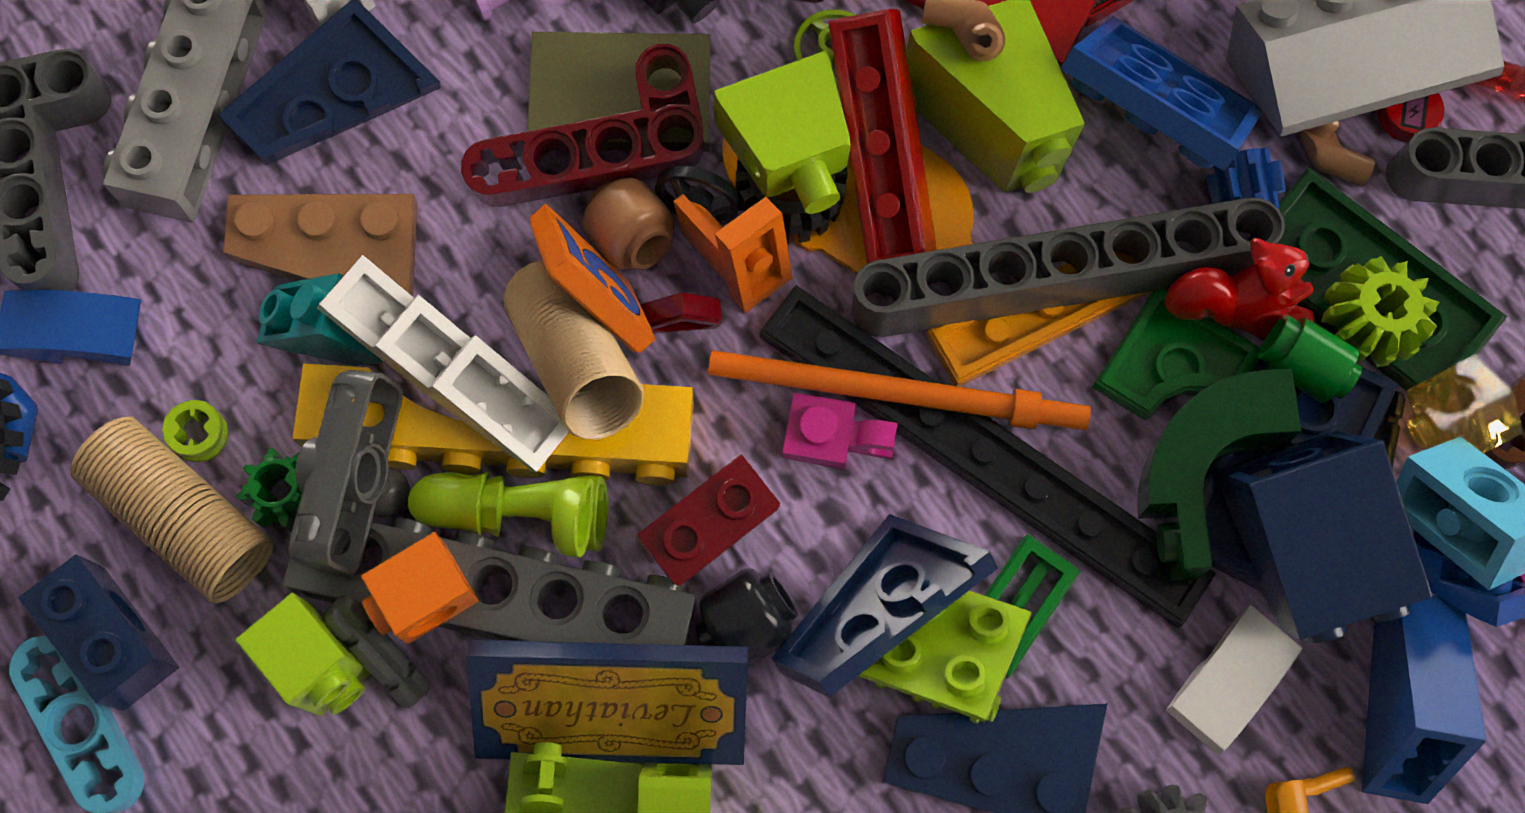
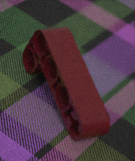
[461,44,704,207]

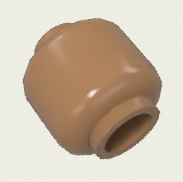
[582,178,674,270]

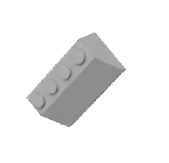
[1226,0,1504,136]

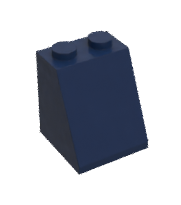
[1214,431,1433,643]

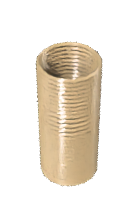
[503,260,644,439]
[70,417,273,604]

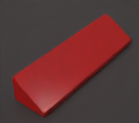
[828,9,937,264]

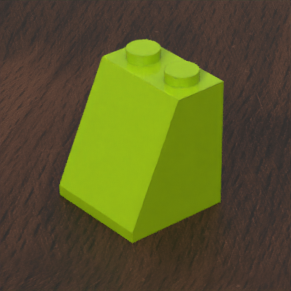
[906,0,1085,193]

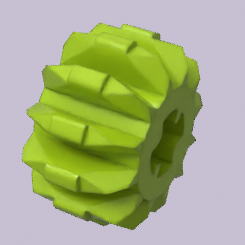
[1321,256,1439,367]

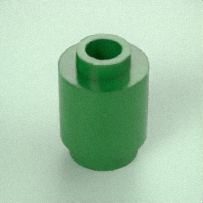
[1257,314,1362,403]

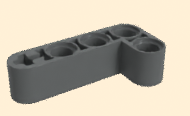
[0,49,112,291]

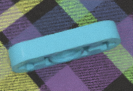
[9,636,144,813]

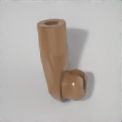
[921,0,1005,61]
[1298,121,1375,187]

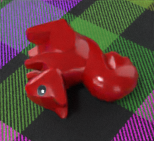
[1165,238,1316,341]

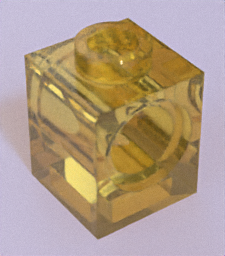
[1406,354,1523,453]

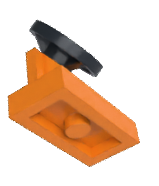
[654,166,793,313]

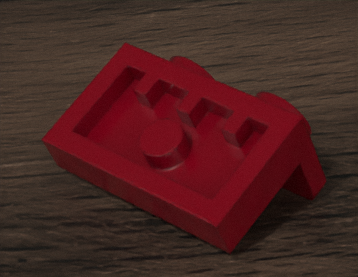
[635,454,780,586]

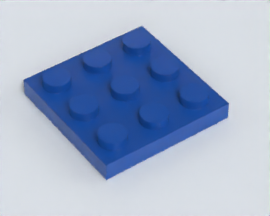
[1060,16,1262,171]

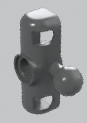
[289,370,410,574]

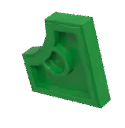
[1091,289,1260,421]

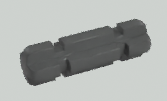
[322,595,430,708]

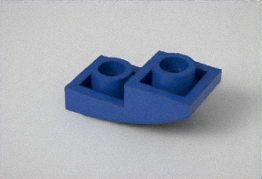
[0,290,141,366]
[1411,528,1525,627]

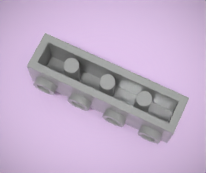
[103,0,269,223]

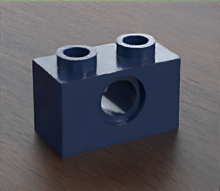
[18,554,180,711]

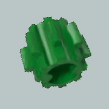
[236,448,302,532]

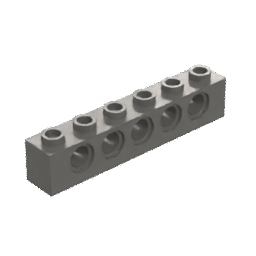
[282,517,697,645]

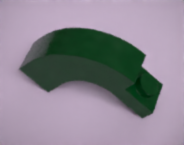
[1137,368,1301,581]

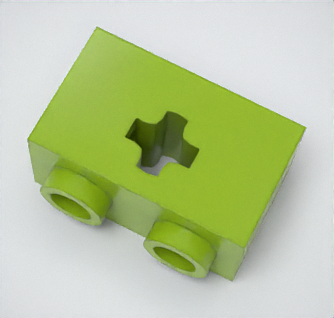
[235,593,371,716]

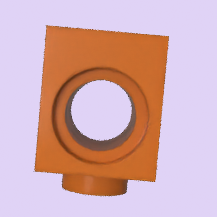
[361,532,479,644]

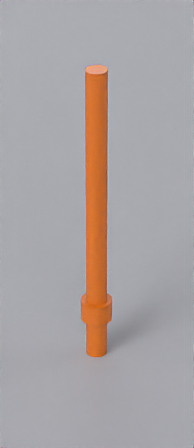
[708,350,1091,431]

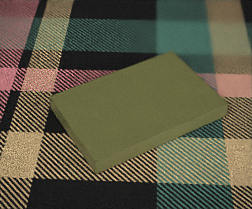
[527,32,710,151]

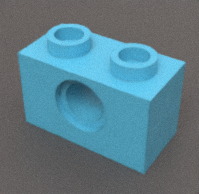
[1396,436,1525,590]

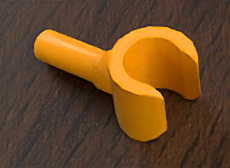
[1265,766,1355,813]

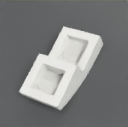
[1166,605,1303,755]

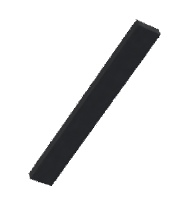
[759,285,1217,628]

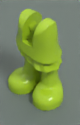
[408,471,609,558]

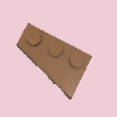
[223,194,417,296]

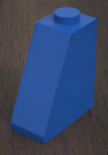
[1362,594,1487,804]

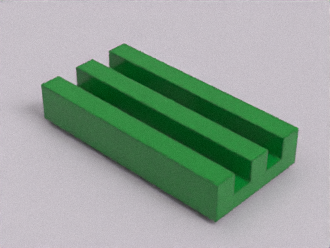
[984,534,1081,679]

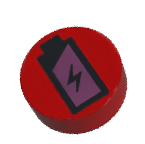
[1378,93,1445,142]

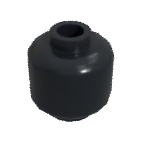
[695,568,798,667]

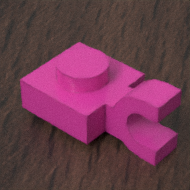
[782,393,898,470]

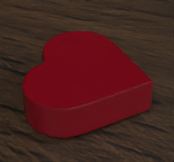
[641,292,723,334]

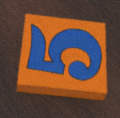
[529,203,656,354]

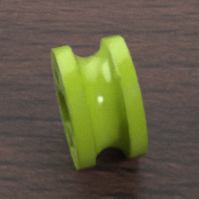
[162,400,229,463]

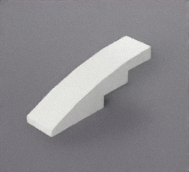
[317,255,568,472]

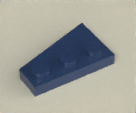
[218,0,441,166]
[771,514,998,698]
[881,703,1108,813]

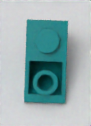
[256,273,385,366]

